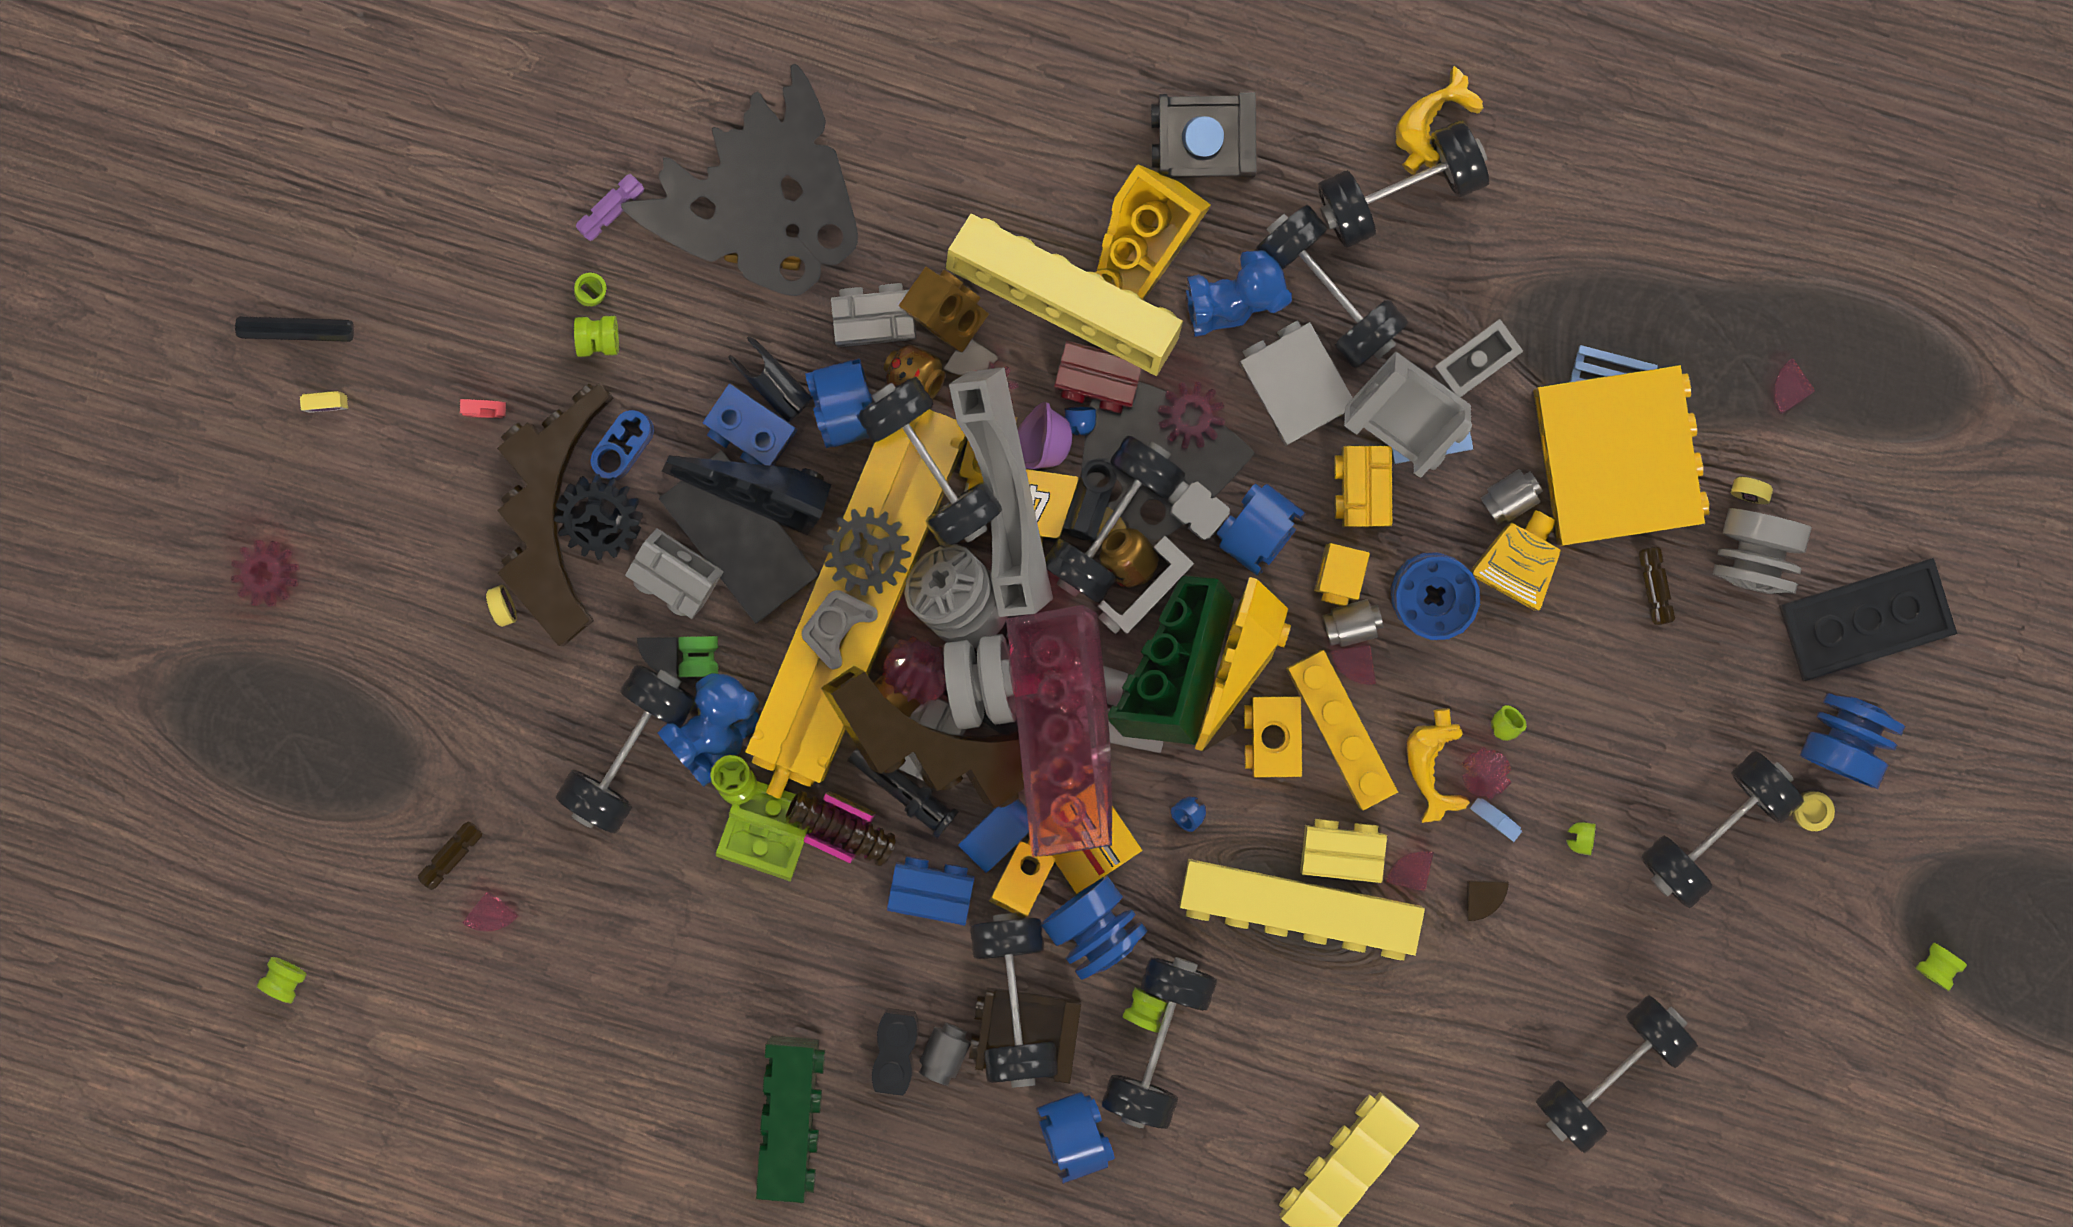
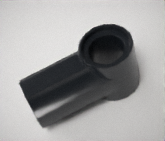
[1062,458,1117,541]

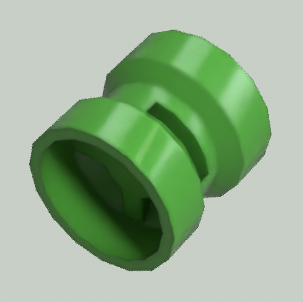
[678,636,719,677]

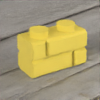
[1300,819,1387,883]

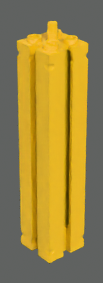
[745,409,967,799]

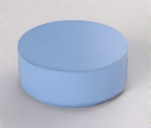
[1182,116,1224,157]

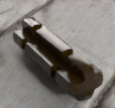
[1639,547,1675,625]
[418,821,483,890]

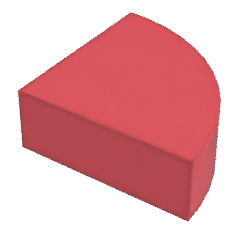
[460,399,506,418]

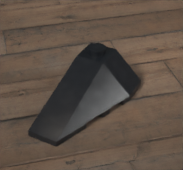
[661,455,832,535]

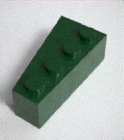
[1106,576,1234,745]
[756,1036,825,1203]

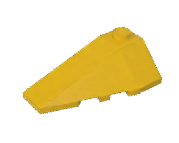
[1095,164,1211,301]

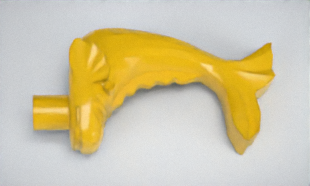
[1395,66,1483,175]
[1406,708,1470,823]

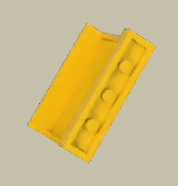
[1533,365,1709,546]

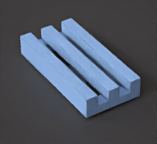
[1569,345,1658,382]

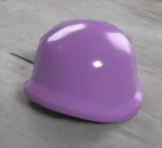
[1017,402,1072,469]

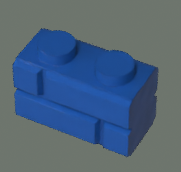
[887,856,975,926]

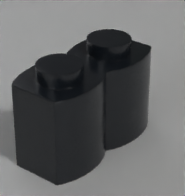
[872,1008,919,1096]

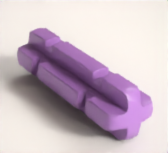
[576,174,644,241]

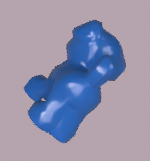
[1186,250,1292,337]
[657,673,760,787]

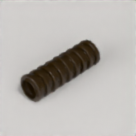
[786,791,896,866]

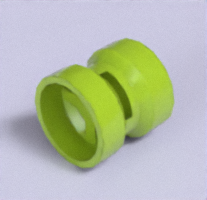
[574,316,619,357]
[710,755,757,805]

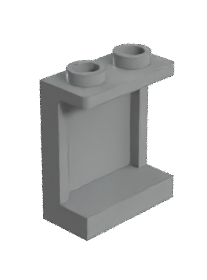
[1239,321,1353,446]
[1344,352,1472,478]
[1098,536,1194,634]

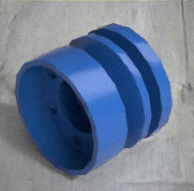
[1390,552,1480,640]
[1799,693,1906,789]
[1041,875,1148,980]

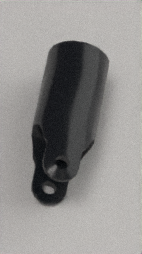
[728,336,813,423]

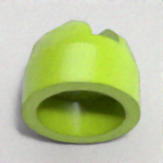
[574,273,606,307]
[1491,705,1526,741]
[1566,822,1596,855]

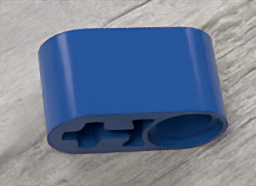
[591,410,654,480]
[958,799,1039,874]

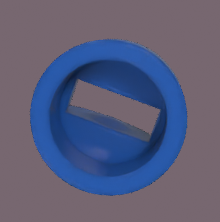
[1064,407,1096,436]
[1171,796,1206,832]

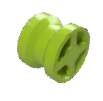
[1915,942,1967,991]
[256,957,307,1004]
[1122,987,1168,1033]

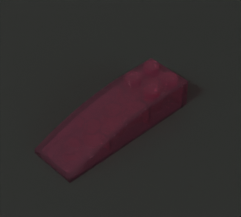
[1006,605,1112,858]

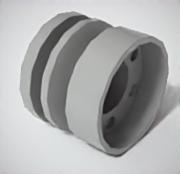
[1713,508,1812,594]
[904,544,1008,648]

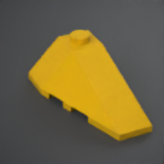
[1195,577,1291,751]

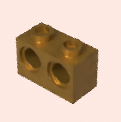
[898,267,989,353]

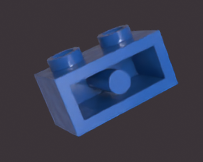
[703,383,798,466]

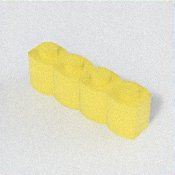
[1279,1092,1419,1227]

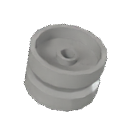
[944,634,1017,730]

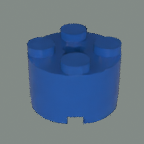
[805,358,873,448]
[1217,483,1306,576]
[1036,1092,1115,1184]

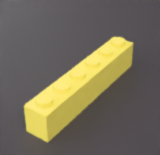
[946,213,1183,376]
[1179,859,1425,961]

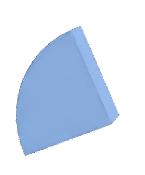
[1470,798,1522,842]

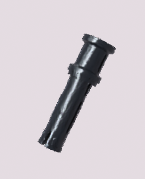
[847,748,959,839]

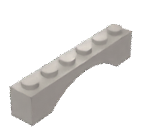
[949,367,1053,617]

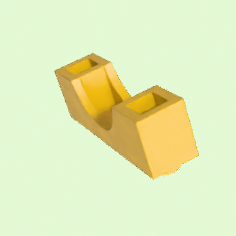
[1286,650,1398,811]

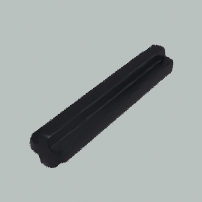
[235,316,354,342]

